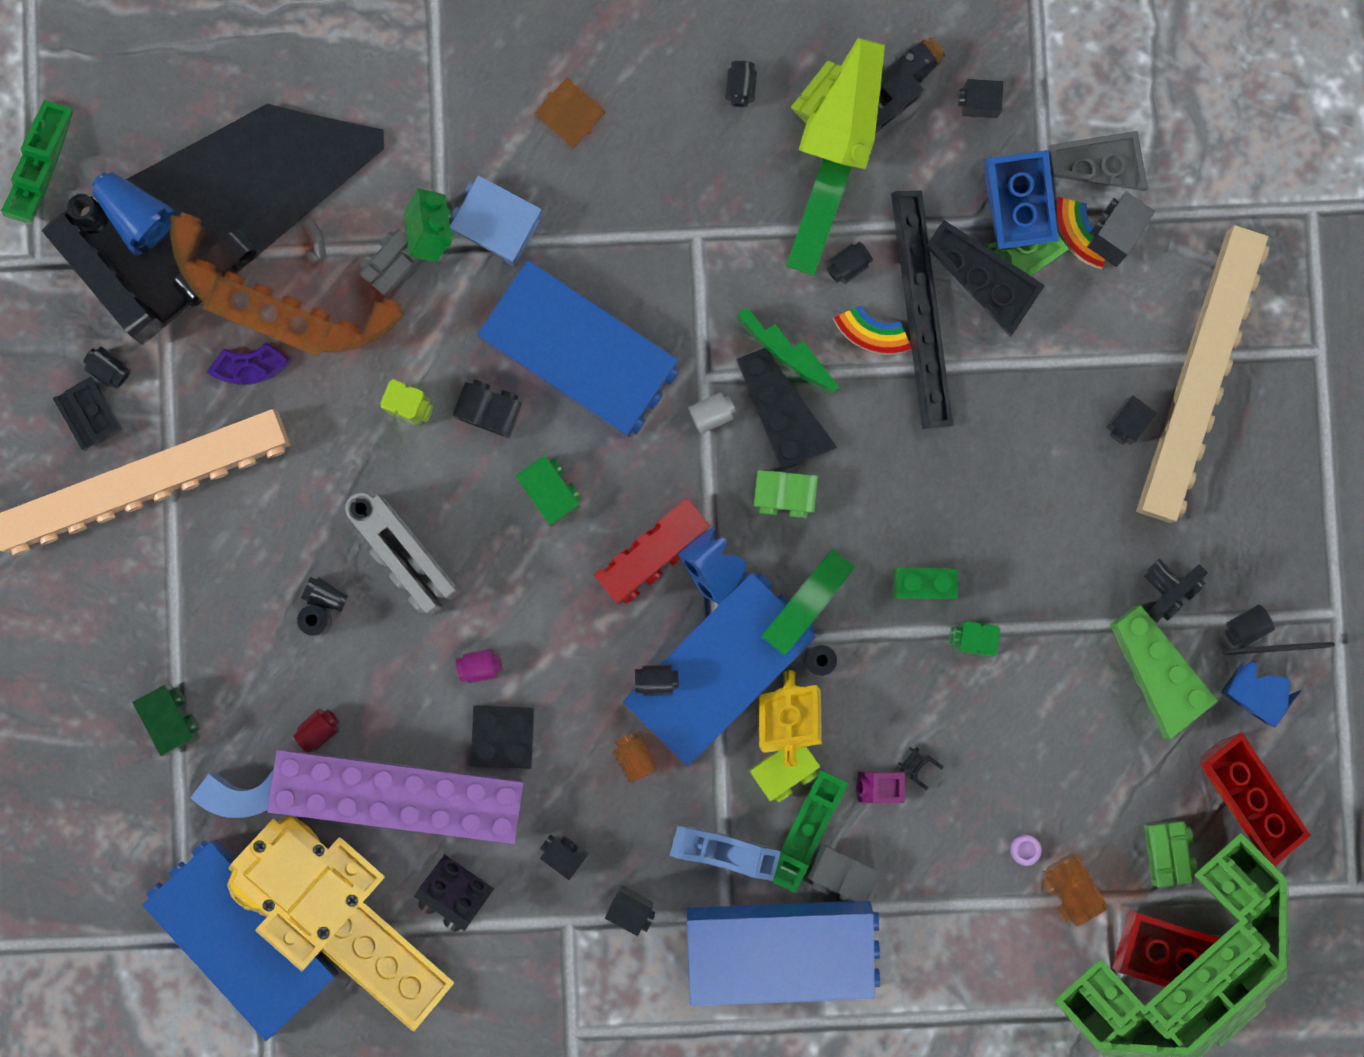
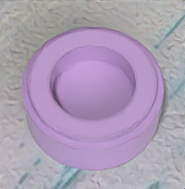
[1010,834,1042,866]

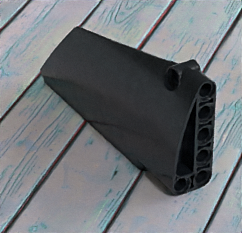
[42,103,384,345]

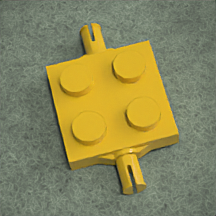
[759,670,822,767]

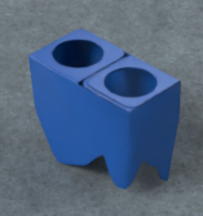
[678,525,747,604]
[1220,654,1301,728]

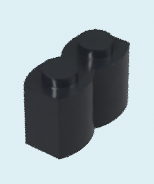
[453,379,523,439]

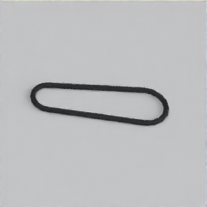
[1222,642,1335,655]

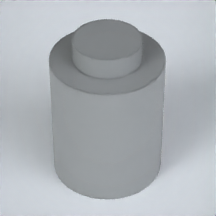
[688,392,736,434]

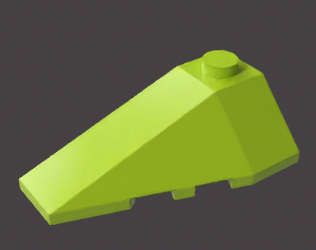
[799,38,885,169]

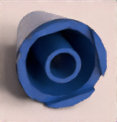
[92,172,177,255]

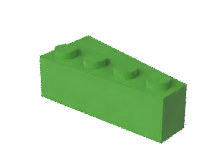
[1110,605,1218,739]

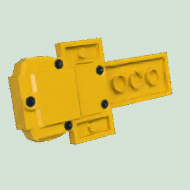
[227,816,454,1031]

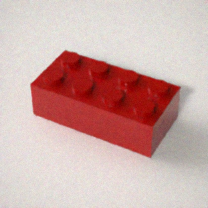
[1112,909,1221,987]

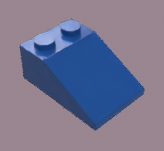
[983,150,1059,249]

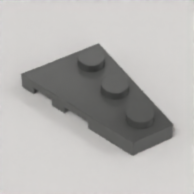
[1048,131,1148,191]

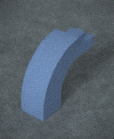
[190,769,274,818]
[670,826,781,881]

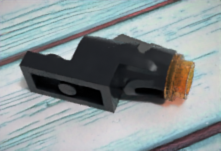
[875,37,945,134]

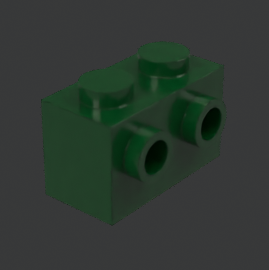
[132,684,200,756]

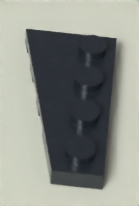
[926,220,1045,337]
[736,348,837,471]

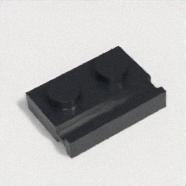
[53,376,123,451]

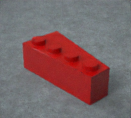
[593,498,711,605]

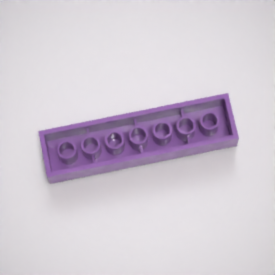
[267,748,523,844]

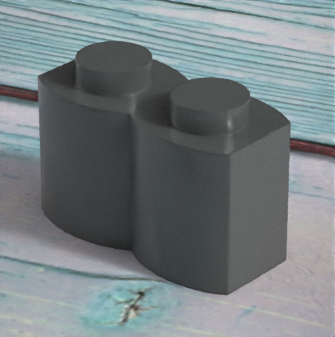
[807,844,881,902]

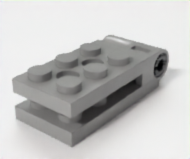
[345,493,461,615]

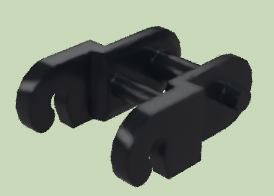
[897,747,944,791]

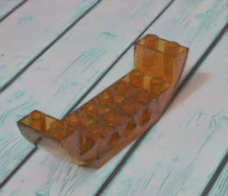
[170,212,404,357]

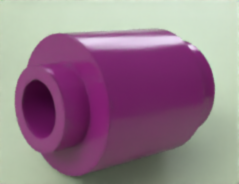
[456,649,503,683]

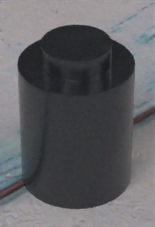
[1225,604,1275,648]

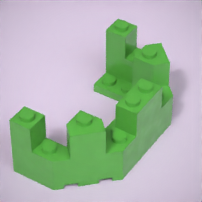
[1054,833,1291,1057]

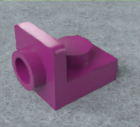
[856,772,905,804]

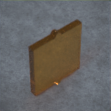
[534,78,606,148]

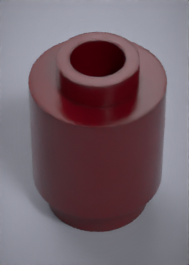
[293,708,339,752]

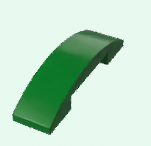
[786,158,852,276]
[761,548,855,656]
[769,770,848,893]

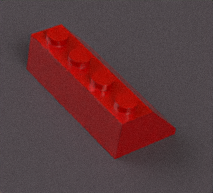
[1200,732,1311,867]

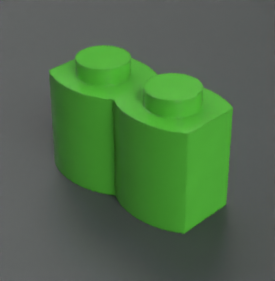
[754,470,818,518]

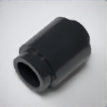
[725,61,757,107]
[827,241,873,285]
[83,346,131,389]
[297,605,332,636]
[805,645,837,676]
[635,664,679,696]

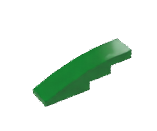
[1,100,73,225]
[737,307,839,395]

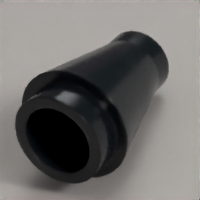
[301,576,348,612]

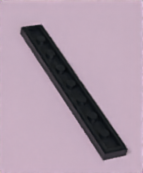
[891,190,953,429]

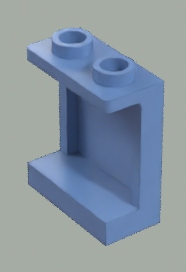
[449,175,544,267]

